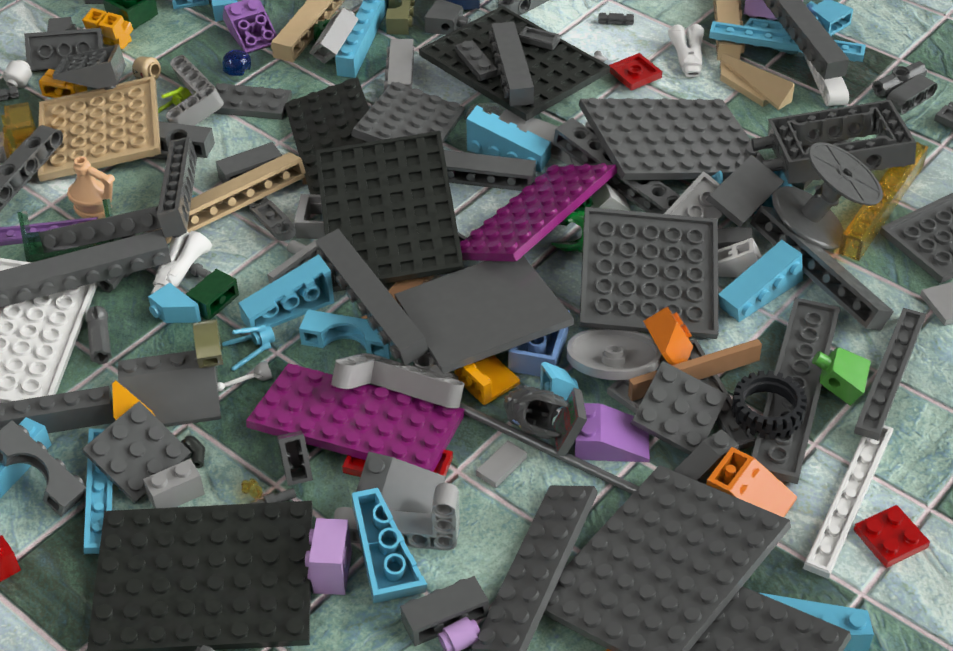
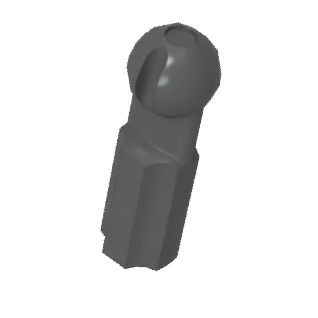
[85,306,112,365]

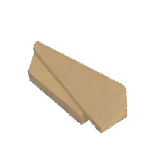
[720,54,795,110]

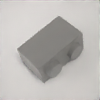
[143,458,205,508]

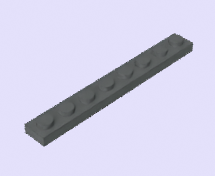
[854,308,926,441]

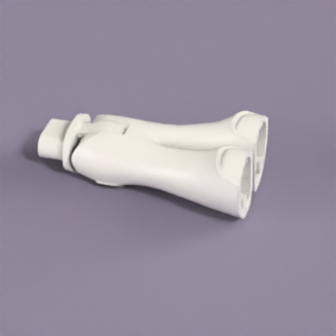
[668,24,704,77]
[151,230,212,294]

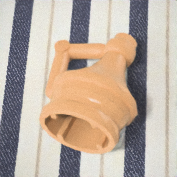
[67,156,115,219]

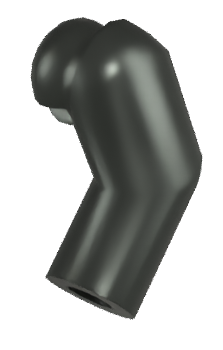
[181,436,206,468]

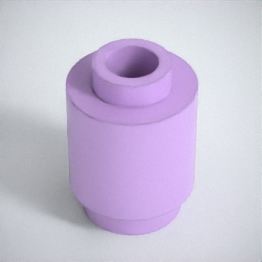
[438,617,480,651]

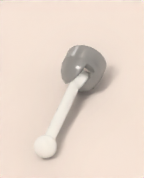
[218,361,273,391]

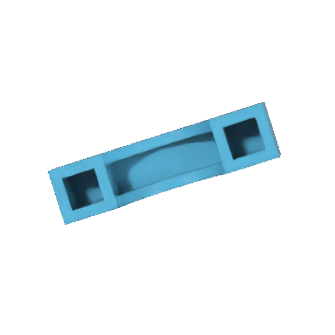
[299,309,391,359]

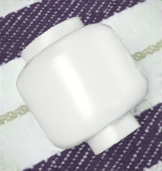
[3,60,32,88]

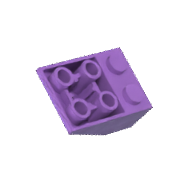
[223,0,277,54]

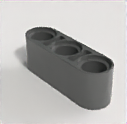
[886,74,938,114]

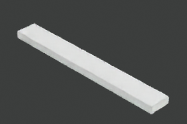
[803,425,894,579]

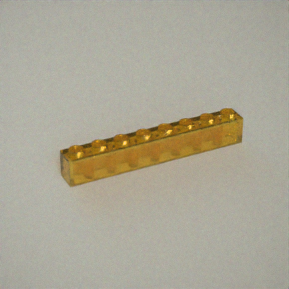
[839,142,928,261]

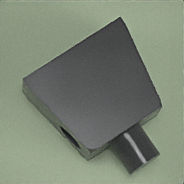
[424,0,471,35]
[277,431,313,486]

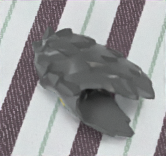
[504,385,570,439]

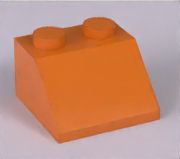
[643,306,693,365]

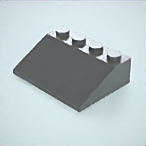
[52,44,126,90]
[118,350,221,427]

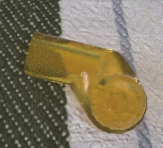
[241,478,263,500]

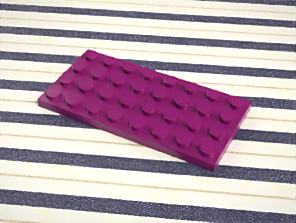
[460,163,618,262]
[246,363,465,472]

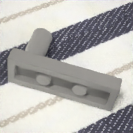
[267,240,318,283]

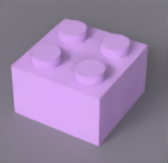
[305,518,352,595]

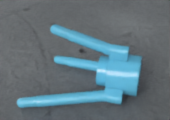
[222,324,275,371]

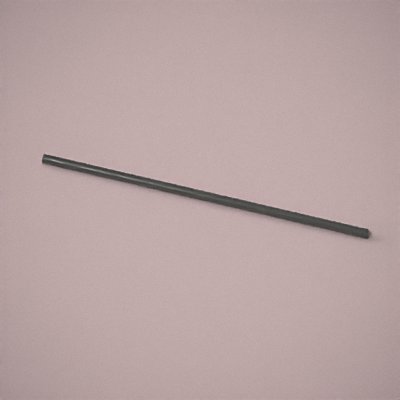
[459,403,639,494]

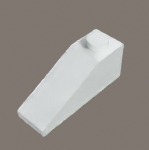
[718,238,762,277]

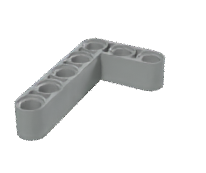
[166,55,224,126]
[331,353,464,408]
[333,483,460,550]

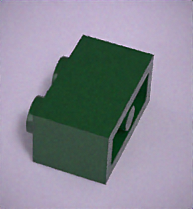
[186,269,239,320]

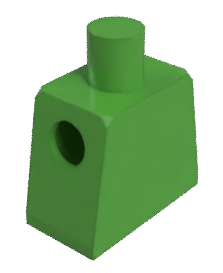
[812,347,871,405]

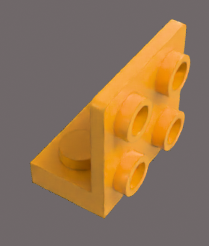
[455,355,520,406]

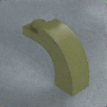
[193,319,223,368]

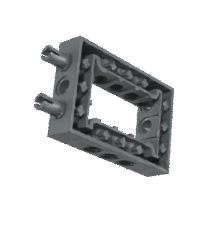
[751,100,916,184]

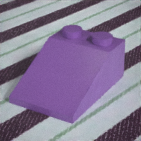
[575,403,650,462]

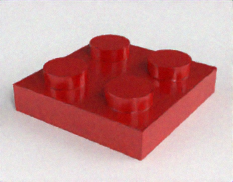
[609,53,662,90]
[854,505,930,568]

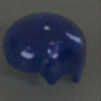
[222,49,251,76]

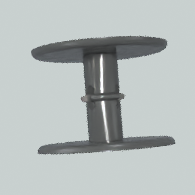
[772,142,883,249]

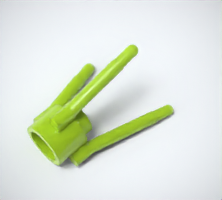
[158,86,192,113]

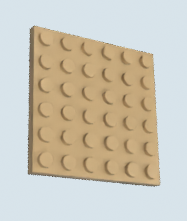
[38,76,161,182]

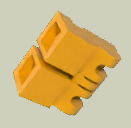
[82,8,133,49]

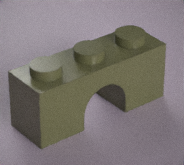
[386,0,415,35]

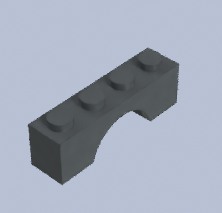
[0,420,86,517]

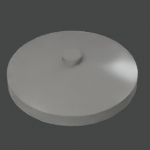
[566,328,661,380]

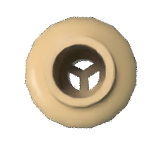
[132,56,161,80]

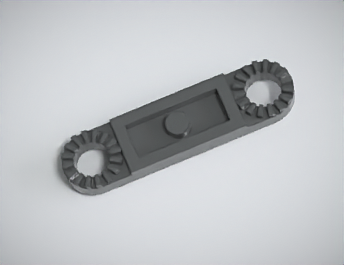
[247,196,297,241]

